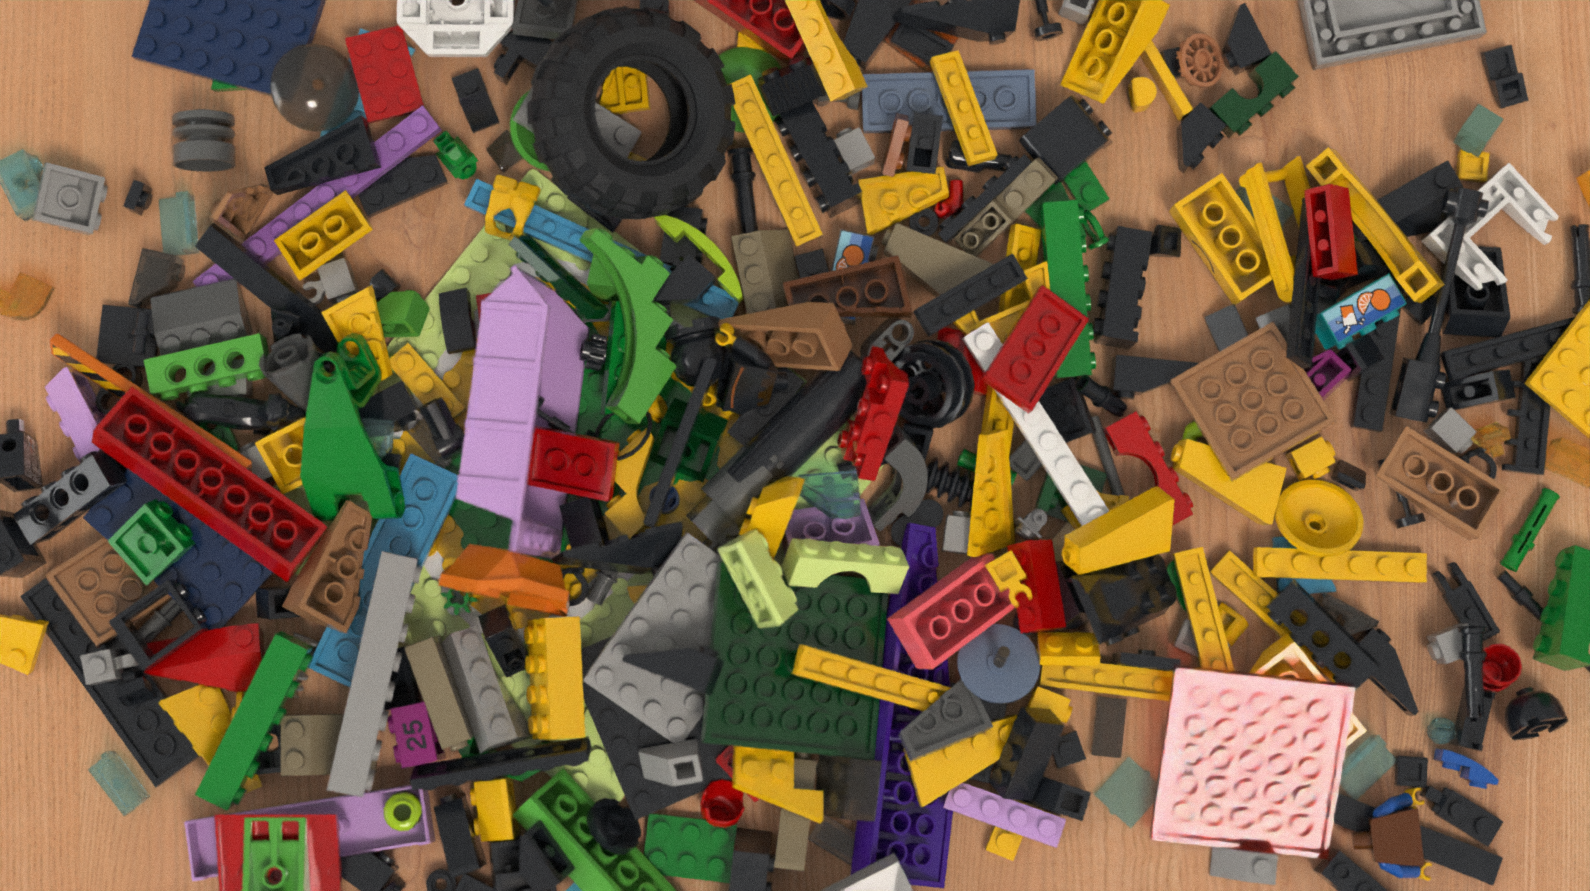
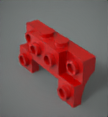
[837,346,909,481]

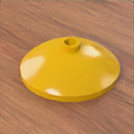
[1275,480,1364,557]

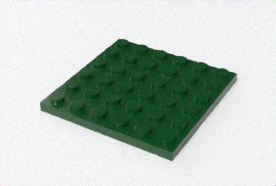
[701,561,888,760]

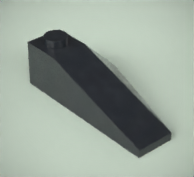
[1352,160,1463,243]

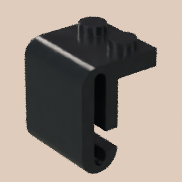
[1019,95,1113,186]

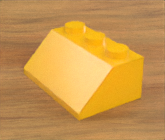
[274,190,373,280]

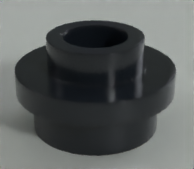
[909,208,938,236]
[426,869,456,891]

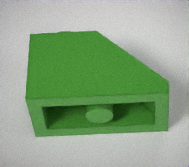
[377,290,430,337]

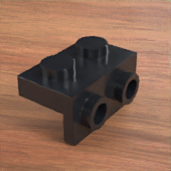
[1039,377,1097,443]

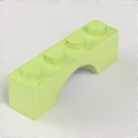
[781,538,909,594]

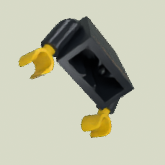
[703,323,789,414]

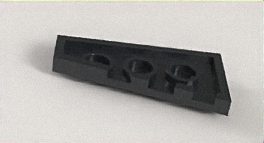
[264,116,382,195]

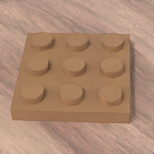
[45,537,171,648]

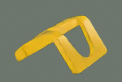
[485,174,541,241]

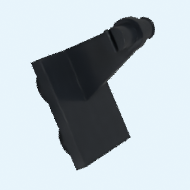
[96,305,158,367]

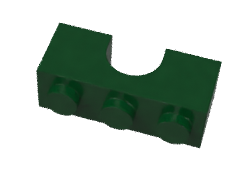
[1209,51,1299,138]

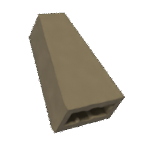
[881,223,993,297]
[404,634,474,752]
[774,752,817,871]

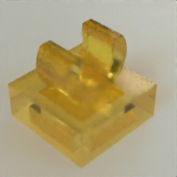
[1471,422,1511,458]

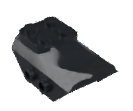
[1066,554,1177,646]

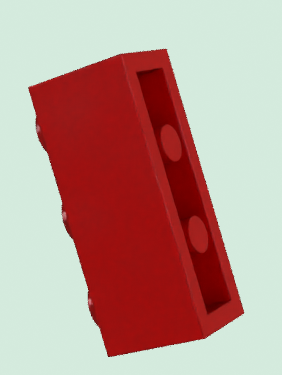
[1304,184,1358,280]
[1007,539,1066,634]

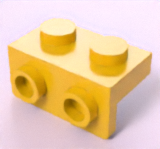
[1036,632,1100,665]

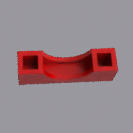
[1103,411,1194,526]

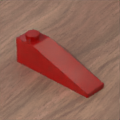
[144,623,265,692]

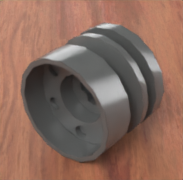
[172,109,236,172]

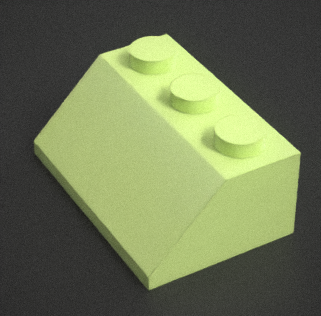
[717,530,798,628]

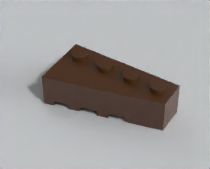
[783,255,912,318]

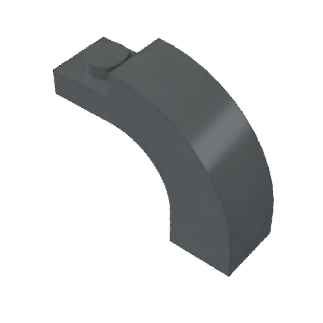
[867,425,928,532]

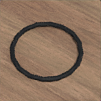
[595,411,653,461]

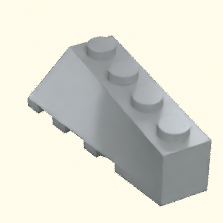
[442,626,532,754]

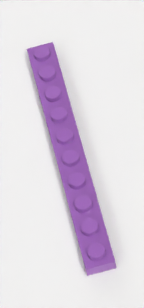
[192,105,442,287]

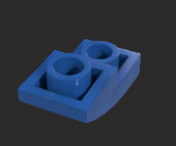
[1433,748,1499,789]

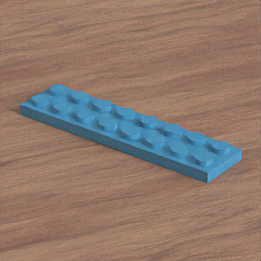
[309,453,458,687]

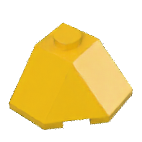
[255,417,306,494]

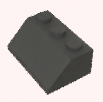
[150,278,253,356]

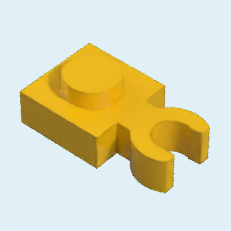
[985,551,1033,608]

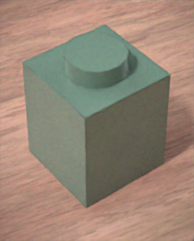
[1453,104,1503,157]

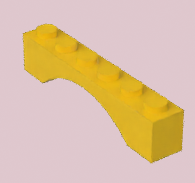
[785,0,868,101]
[1306,147,1445,303]

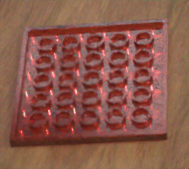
[1149,665,1355,859]

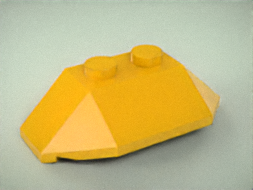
[739,476,805,560]

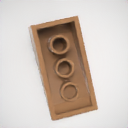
[718,302,853,371]
[1375,426,1508,540]

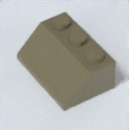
[731,230,799,314]

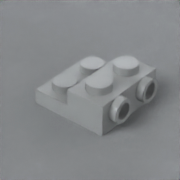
[32,162,107,235]

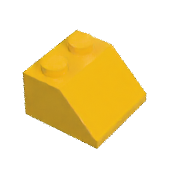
[470,777,520,842]

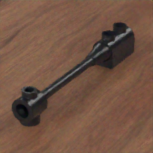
[1389,187,1489,423]

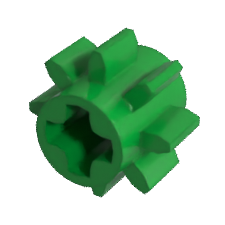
[441,589,479,616]

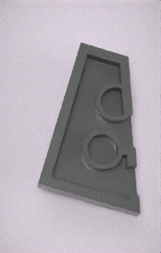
[898,679,993,762]

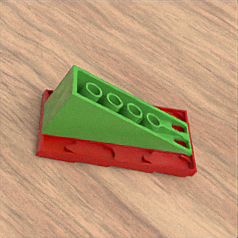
[215,814,342,891]

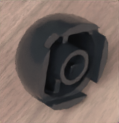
[1505,687,1568,740]

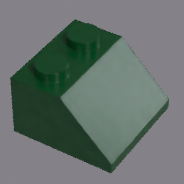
[649,397,728,482]

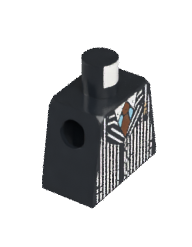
[0,419,43,492]

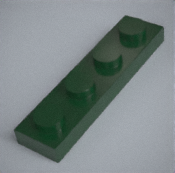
[509,235,609,320]

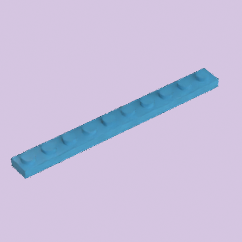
[464,179,739,319]

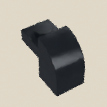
[493,32,552,85]

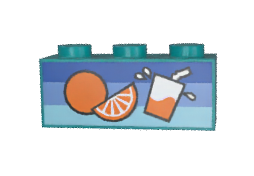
[1315,273,1407,350]

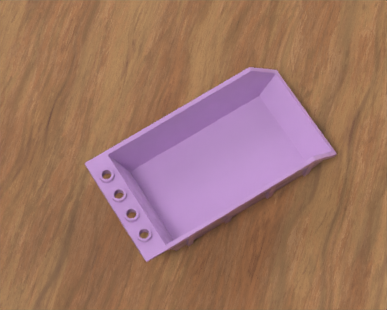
[456,265,590,559]

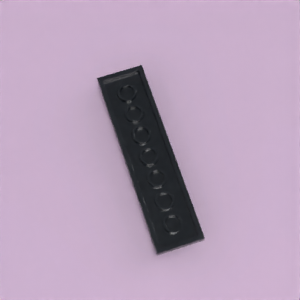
[20,578,200,787]

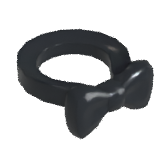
[1458,445,1497,479]
[561,567,589,606]

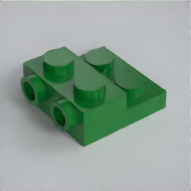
[108,499,196,586]

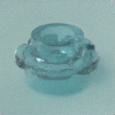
[1427,717,1457,744]

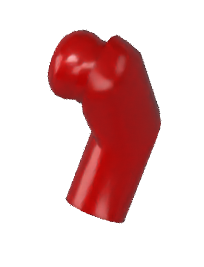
[934,180,963,219]

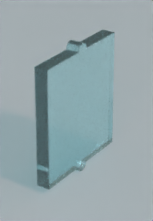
[1094,757,1165,828]

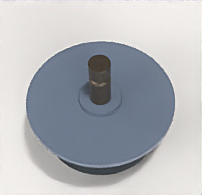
[957,624,1040,704]

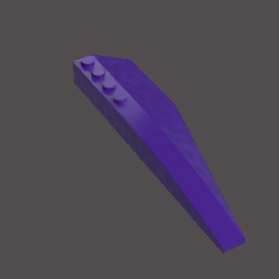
[850,523,953,888]

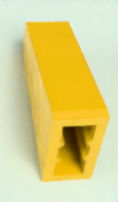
[1171,439,1287,525]
[1062,486,1174,575]

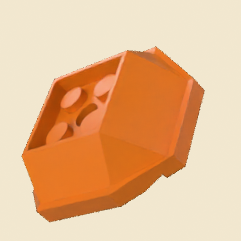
[438,544,570,617]

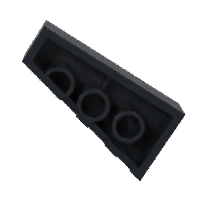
[775,101,862,218]
[1093,226,1152,349]

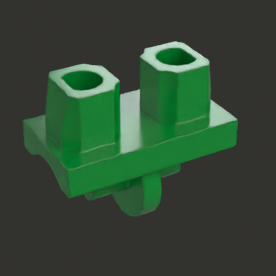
[433,130,478,179]

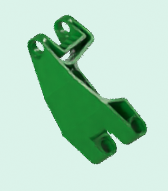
[300,333,405,522]

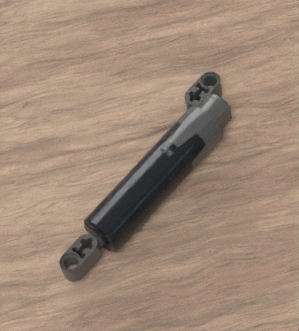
[686,318,914,555]

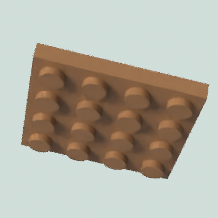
[1170,322,1336,482]

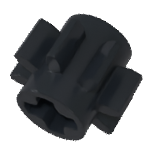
[579,334,607,371]

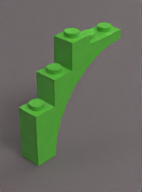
[579,228,676,424]

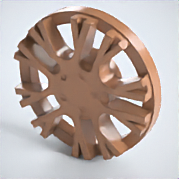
[1176,33,1224,88]

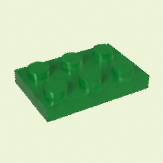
[644,813,737,883]

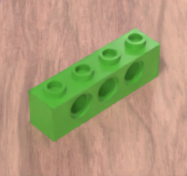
[144,333,270,401]

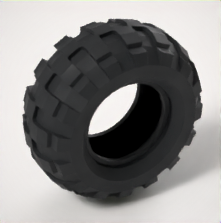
[527,6,736,219]

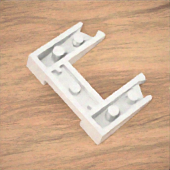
[1422,163,1559,291]

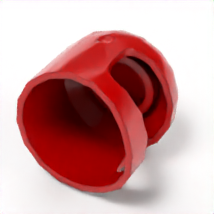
[1483,644,1522,692]

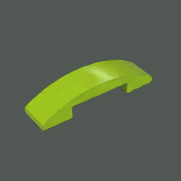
[654,215,743,304]

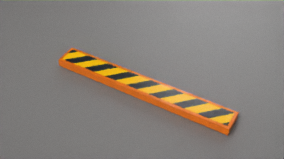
[50,333,252,471]

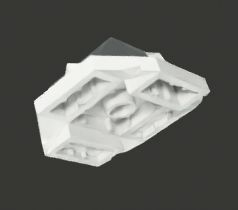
[397,0,515,57]

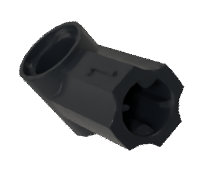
[419,396,465,460]

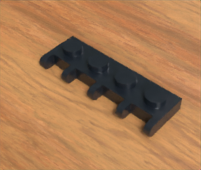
[1501,357,1550,476]

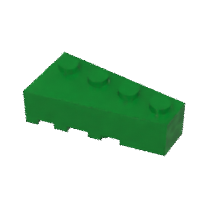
[1533,545,1590,671]

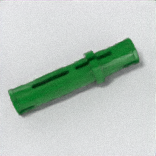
[1500,488,1560,572]

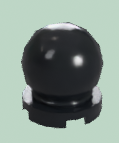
[664,316,727,387]

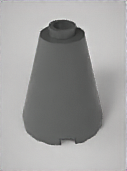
[259,334,319,413]

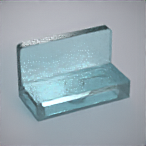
[159,191,199,257]
[1330,734,1397,800]
[88,751,150,816]

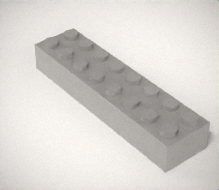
[327,551,422,797]

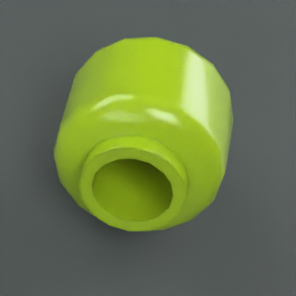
[383,791,423,831]

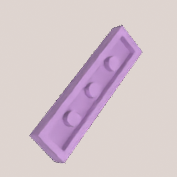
[943,782,1066,848]

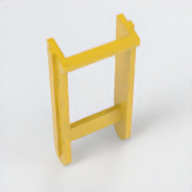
[1239,156,1310,302]

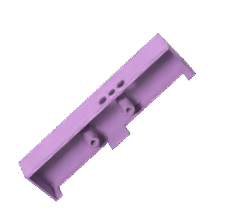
[184,785,435,881]

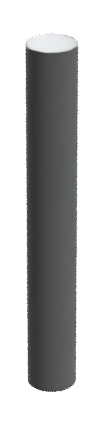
[1092,415,1125,496]

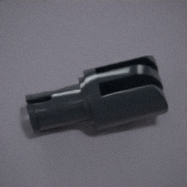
[944,140,1012,173]

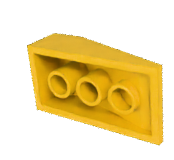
[1060,0,1170,104]

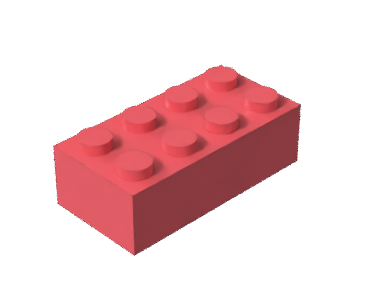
[887,553,1015,669]

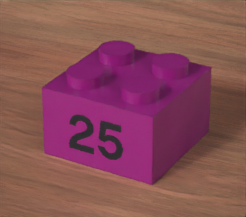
[387,702,446,768]

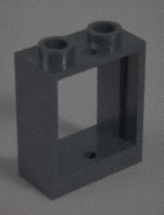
[0,510,47,578]
[108,580,209,671]

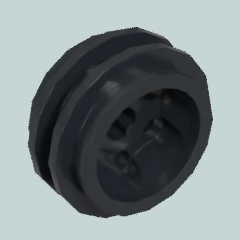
[892,339,975,429]

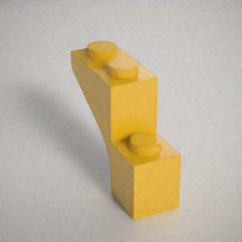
[604,428,654,540]

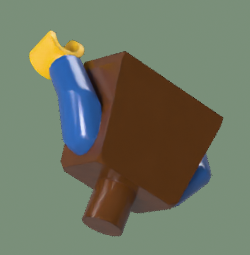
[1352,787,1432,881]

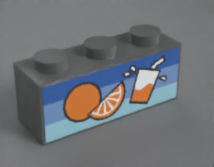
[831,229,879,325]

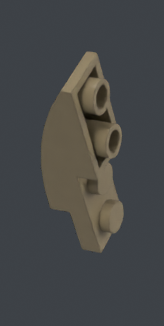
[953,157,1059,257]

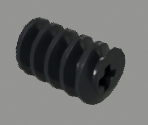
[926,457,974,512]

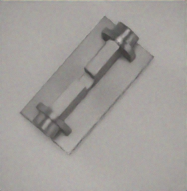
[1014,509,1047,541]

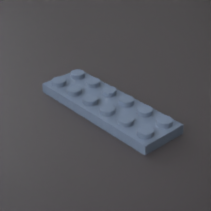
[862,70,1037,134]

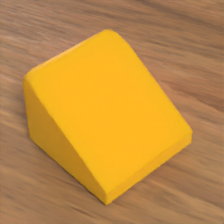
[1218,602,1249,647]

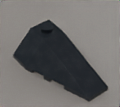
[892,0,1020,45]
[552,521,683,577]

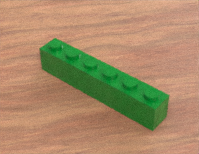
[1039,200,1096,379]
[195,631,314,811]

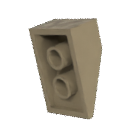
[281,714,377,776]

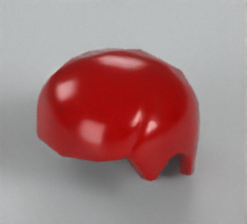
[700,779,745,828]

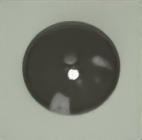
[270,44,359,132]

